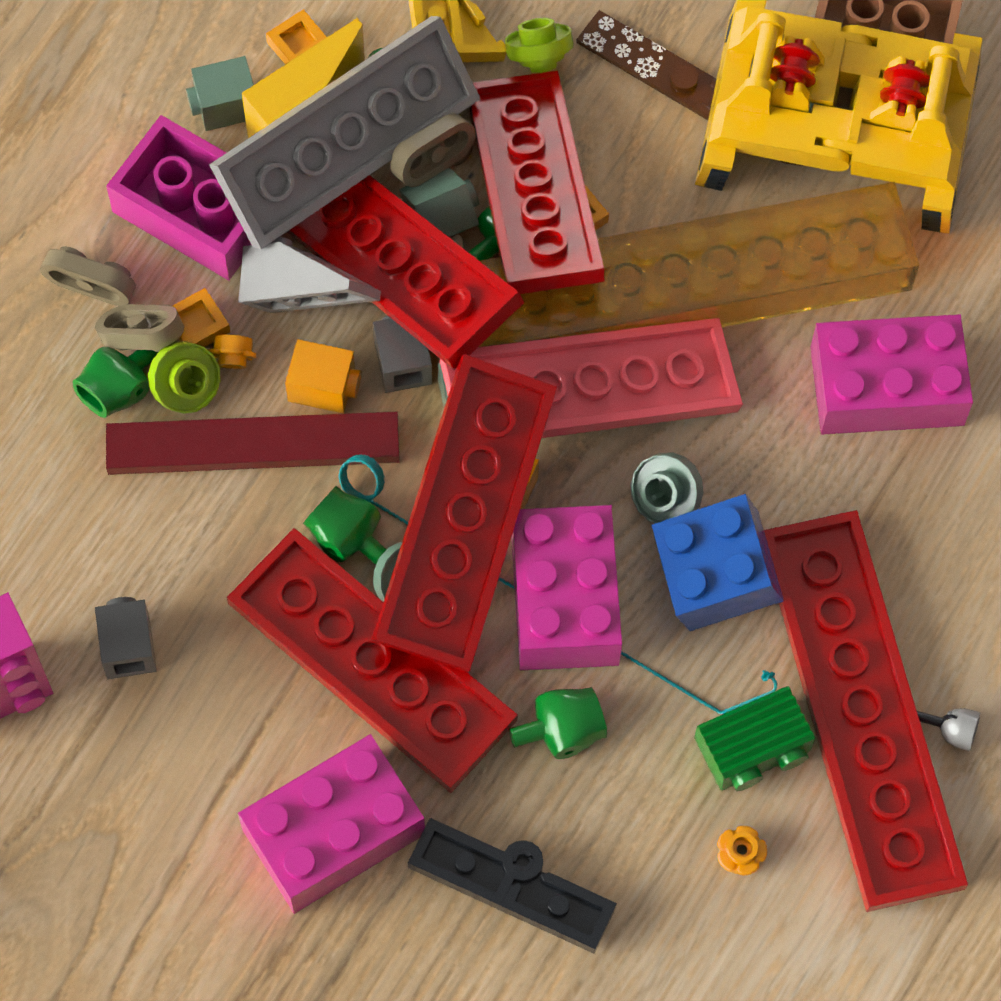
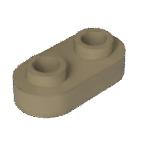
[391,113,475,187]
[40,246,136,306]
[95,304,184,352]

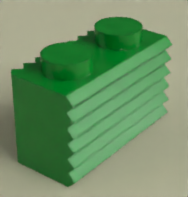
[694,686,815,791]

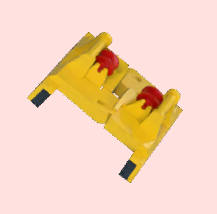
[695,0,983,234]

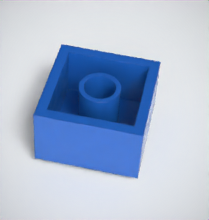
[651,494,784,631]

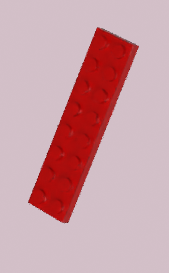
[764,510,968,912]

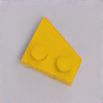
[409,0,507,62]

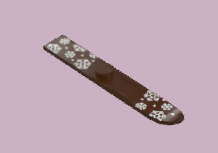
[576,10,804,166]

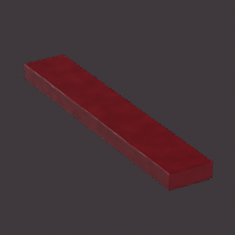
[106,411,400,475]

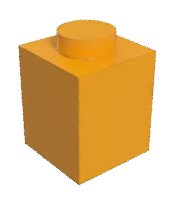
[285,339,362,414]

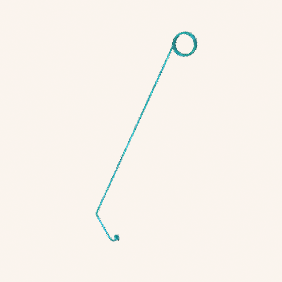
[338,454,778,714]

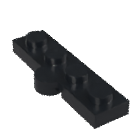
[408,818,617,954]

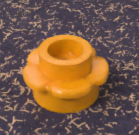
[209,335,257,369]
[717,826,767,876]

